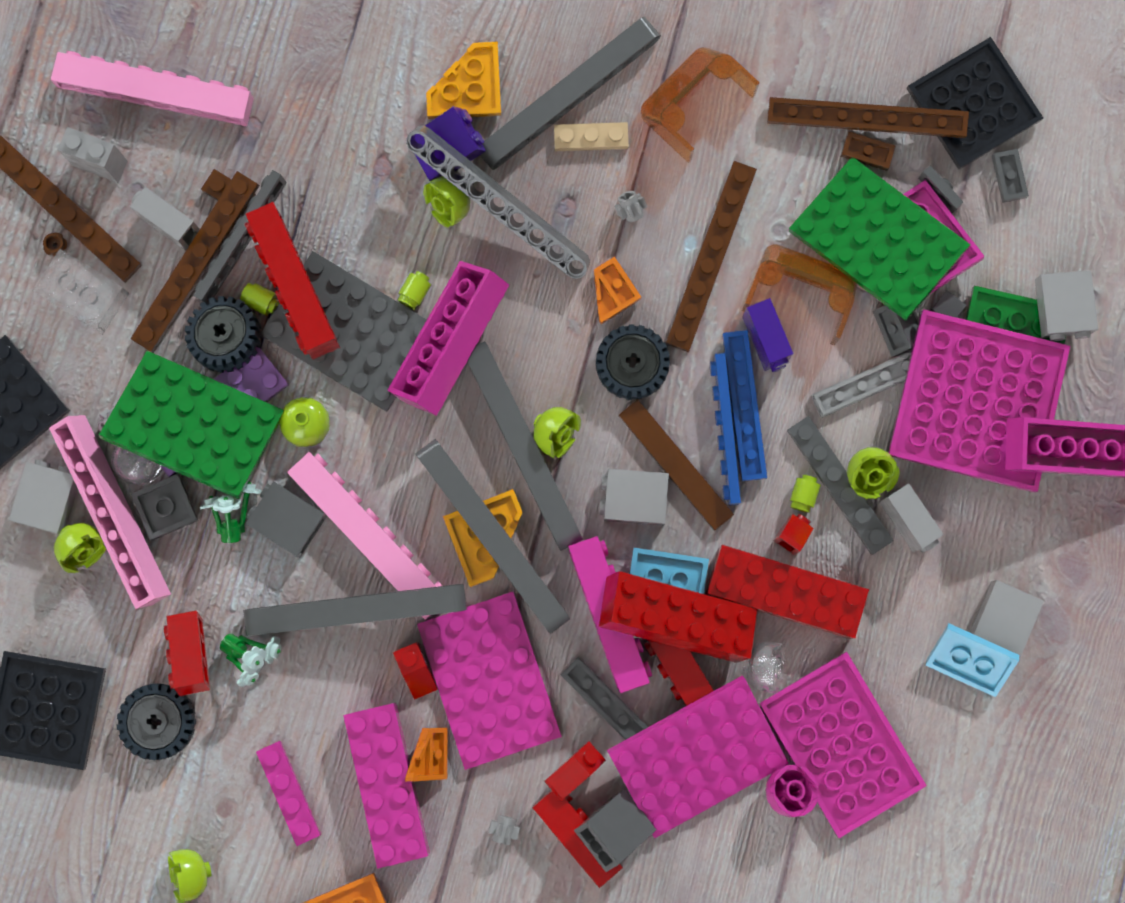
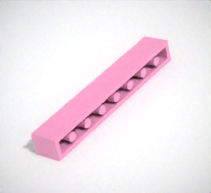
[51,51,254,126]
[49,415,171,609]
[287,452,442,621]

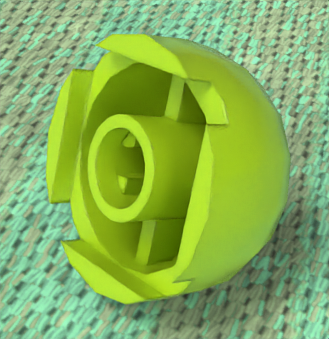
[423,176,471,227]
[279,397,330,447]
[533,407,581,458]
[846,447,900,499]
[54,523,106,573]
[168,849,212,903]

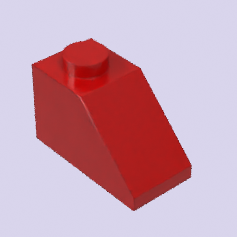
[773,514,814,555]
[393,642,438,700]
[544,741,606,801]

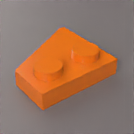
[594,256,642,324]
[405,728,448,782]

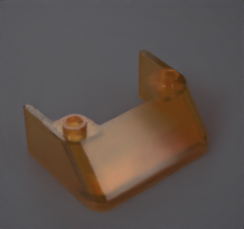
[640,47,760,163]
[742,244,858,346]

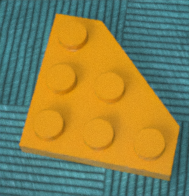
[426,42,501,119]
[443,489,523,588]

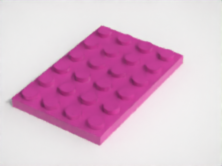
[417,592,562,770]
[758,652,927,838]
[607,676,789,839]

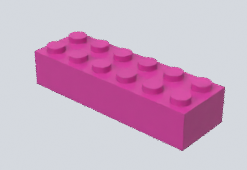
[387,261,509,416]
[1005,417,1125,478]
[568,536,652,693]
[343,703,430,869]

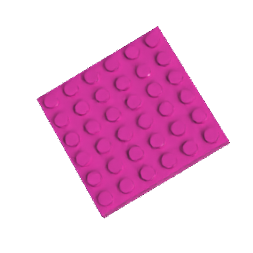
[888,309,1070,493]

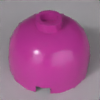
[765,765,818,818]

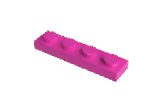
[256,741,321,846]

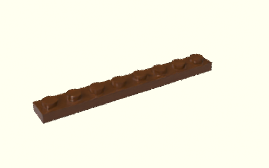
[767,97,969,138]
[0,135,142,283]
[666,161,757,353]
[130,171,260,353]

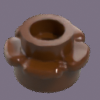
[43,232,68,257]

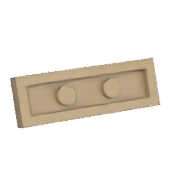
[554,122,629,151]

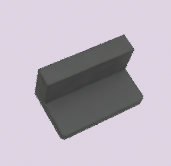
[872,305,918,357]

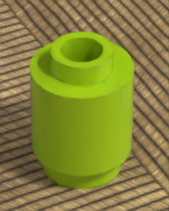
[398,271,431,310]
[240,283,279,316]
[790,474,821,513]

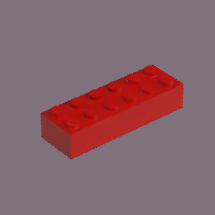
[244,202,340,360]
[705,545,869,639]
[599,571,757,663]

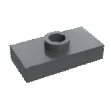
[992,149,1029,203]
[918,165,963,213]

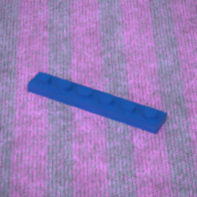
[722,330,767,482]
[710,353,741,506]

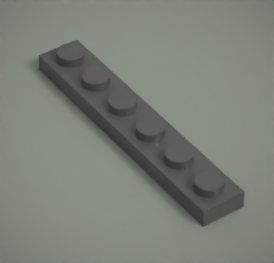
[193,170,287,304]
[787,416,894,555]

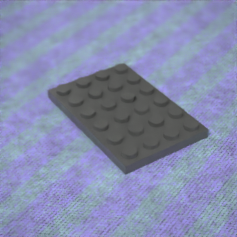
[261,251,427,412]

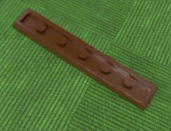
[618,399,734,531]

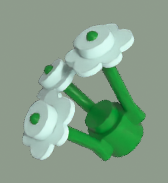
[200,481,262,543]
[220,633,281,687]

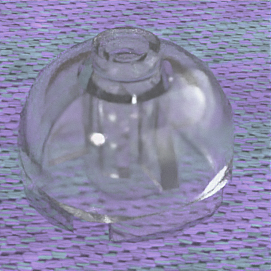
[111,446,162,485]
[743,642,785,694]

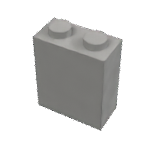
[58,127,128,183]
[130,187,200,251]
[1035,270,1098,341]
[9,460,78,534]
[599,469,669,526]
[879,483,944,553]
[969,580,1044,657]

